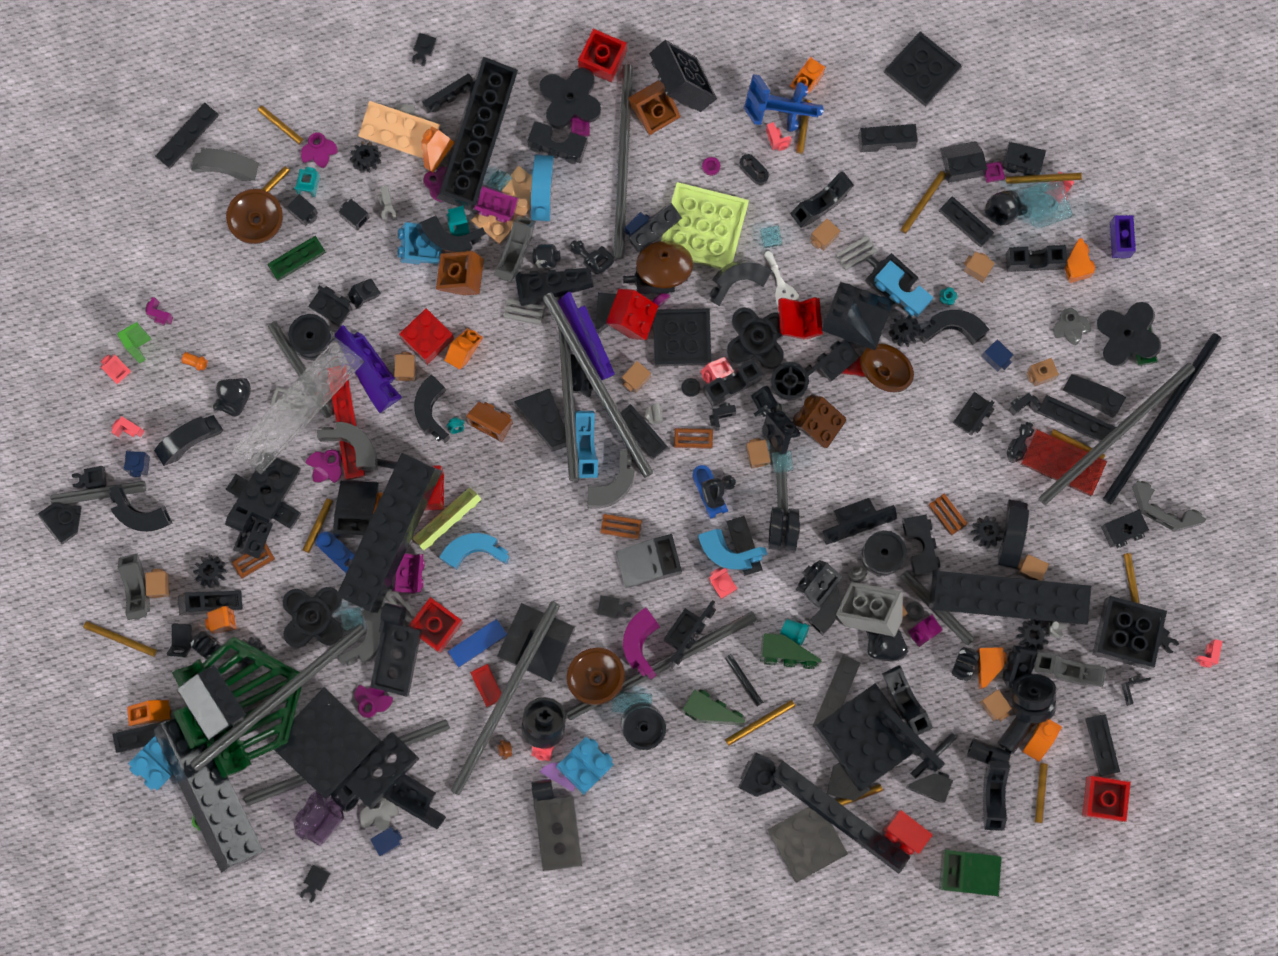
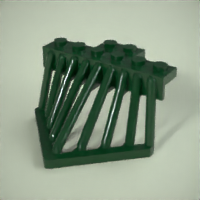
[172,637,302,779]

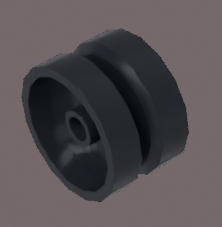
[288,314,334,361]
[768,507,800,552]
[861,530,907,577]
[1012,674,1056,723]
[521,697,567,749]
[621,702,666,750]

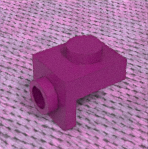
[145,297,173,326]
[908,615,943,647]

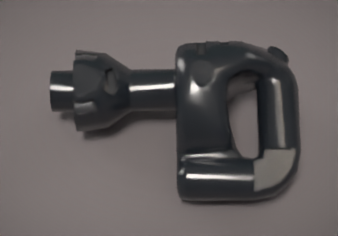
[570,240,614,274]
[1007,422,1034,463]
[702,475,736,508]

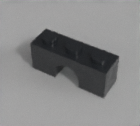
[527,121,588,164]
[858,124,918,153]
[1005,245,1067,272]
[703,358,763,407]
[902,514,941,577]

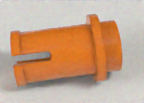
[181,352,208,371]

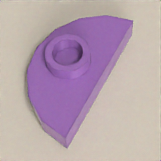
[540,762,575,792]

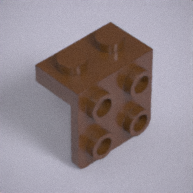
[792,395,846,448]

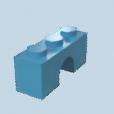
[874,260,934,318]

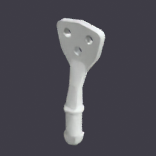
[764,251,799,306]

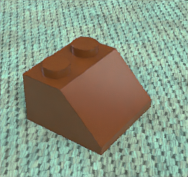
[628,80,681,135]
[436,251,484,296]
[466,402,513,442]

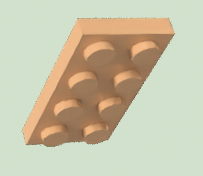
[359,101,440,158]
[471,166,532,245]

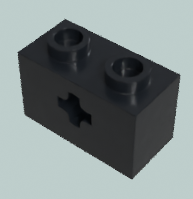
[1002,142,1046,176]
[1101,509,1149,549]

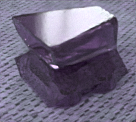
[293,791,344,846]

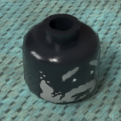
[532,244,561,268]

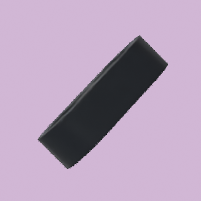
[739,154,769,185]

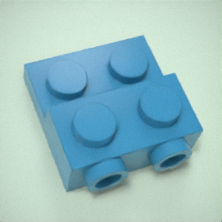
[397,222,441,265]
[128,736,173,791]
[556,737,614,795]

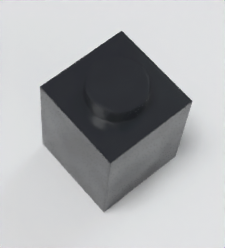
[287,194,318,227]
[339,199,370,231]

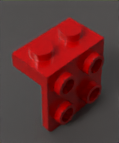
[778,297,823,340]

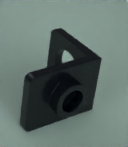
[167,623,192,657]
[1121,676,1151,706]

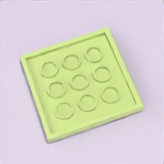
[661,182,749,269]

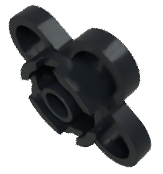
[540,68,601,129]
[1097,302,1161,366]
[727,307,784,369]
[283,587,343,648]

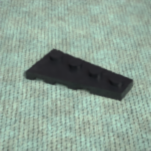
[515,268,594,307]

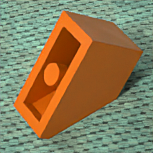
[421,127,455,173]
[205,606,236,634]
[977,647,1007,689]
[127,700,171,726]
[1022,719,1062,762]

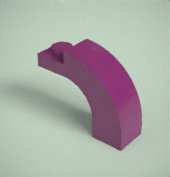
[623,607,660,680]

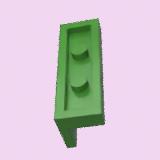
[117,322,152,363]

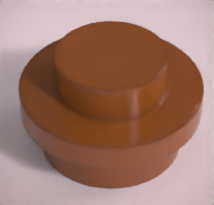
[497,740,512,760]

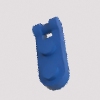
[692,465,728,519]
[316,532,354,573]

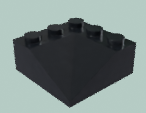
[649,39,717,112]
[821,281,894,350]
[1092,596,1167,670]
[497,603,575,682]

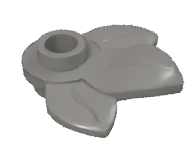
[360,798,399,831]

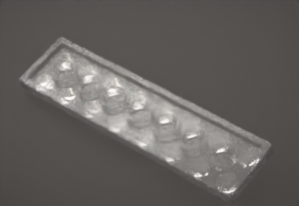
[232,338,364,474]

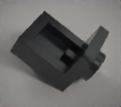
[348,278,381,309]
[751,385,778,417]
[1009,393,1041,416]
[709,403,736,431]

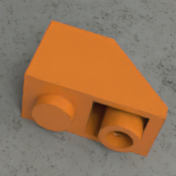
[789,57,825,95]
[1064,238,1095,283]
[444,328,483,370]

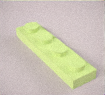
[412,487,481,551]

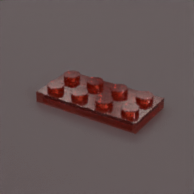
[1021,430,1107,497]

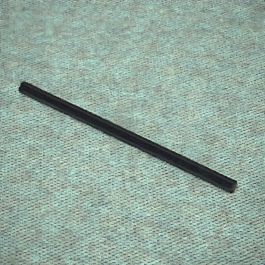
[1103,333,1222,505]

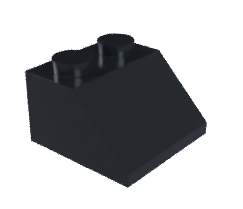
[940,141,988,183]

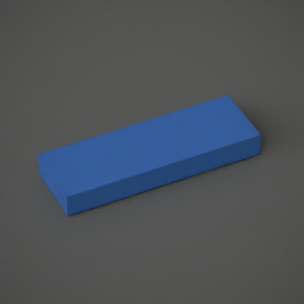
[448,619,507,667]

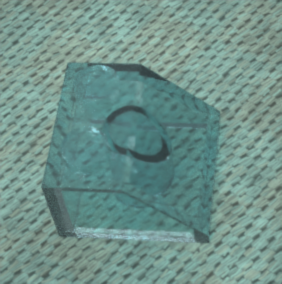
[1022,181,1073,229]

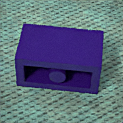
[1110,215,1136,258]

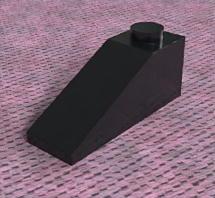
[1063,374,1126,418]
[178,590,243,616]

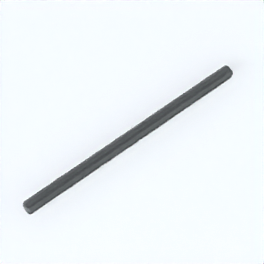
[613,64,633,259]
[543,293,653,478]
[556,295,579,481]
[1039,363,1195,505]
[451,601,560,795]
[566,611,757,720]
[190,624,366,771]
[244,719,450,806]

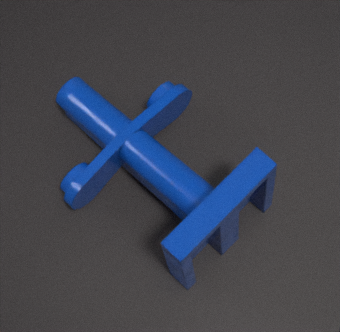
[744,74,823,132]

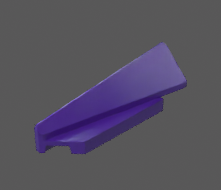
[557,291,615,380]
[334,325,402,414]

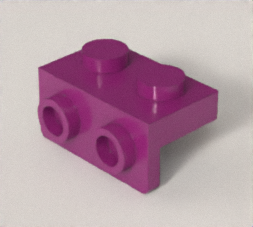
[474,186,519,223]
[392,554,425,594]

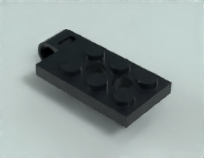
[225,453,301,533]
[370,603,422,697]
[331,731,420,812]
[531,779,582,871]

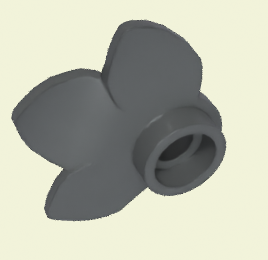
[1054,308,1091,345]

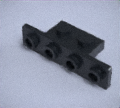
[804,339,860,382]
[822,498,897,545]
[663,600,716,668]
[379,774,446,829]

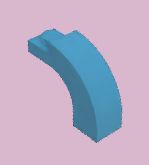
[531,155,554,221]
[575,411,598,478]
[698,529,768,570]
[439,533,510,570]

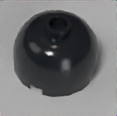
[771,362,809,401]

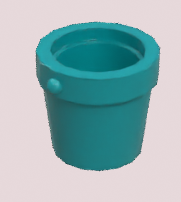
[780,618,810,646]

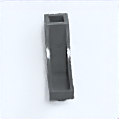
[494,215,536,281]

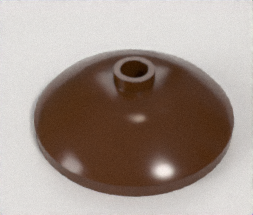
[226,189,283,244]
[636,241,693,288]
[860,344,914,393]
[567,647,625,705]

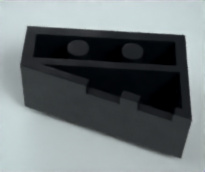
[514,388,566,452]

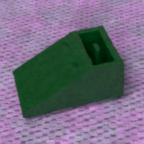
[760,633,822,669]
[682,689,746,726]
[939,850,1002,897]

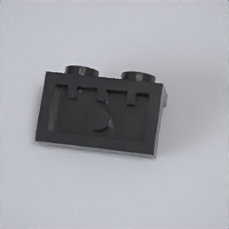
[308,285,352,327]
[953,392,995,436]
[233,516,273,559]
[796,560,842,607]

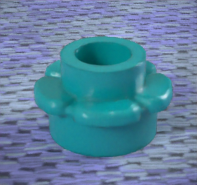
[939,287,958,305]
[446,417,465,434]

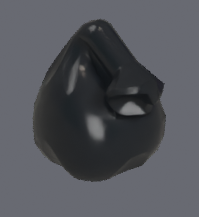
[985,190,1029,226]
[213,378,251,417]
[866,629,909,662]

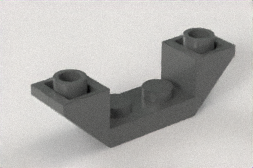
[1132,481,1206,532]

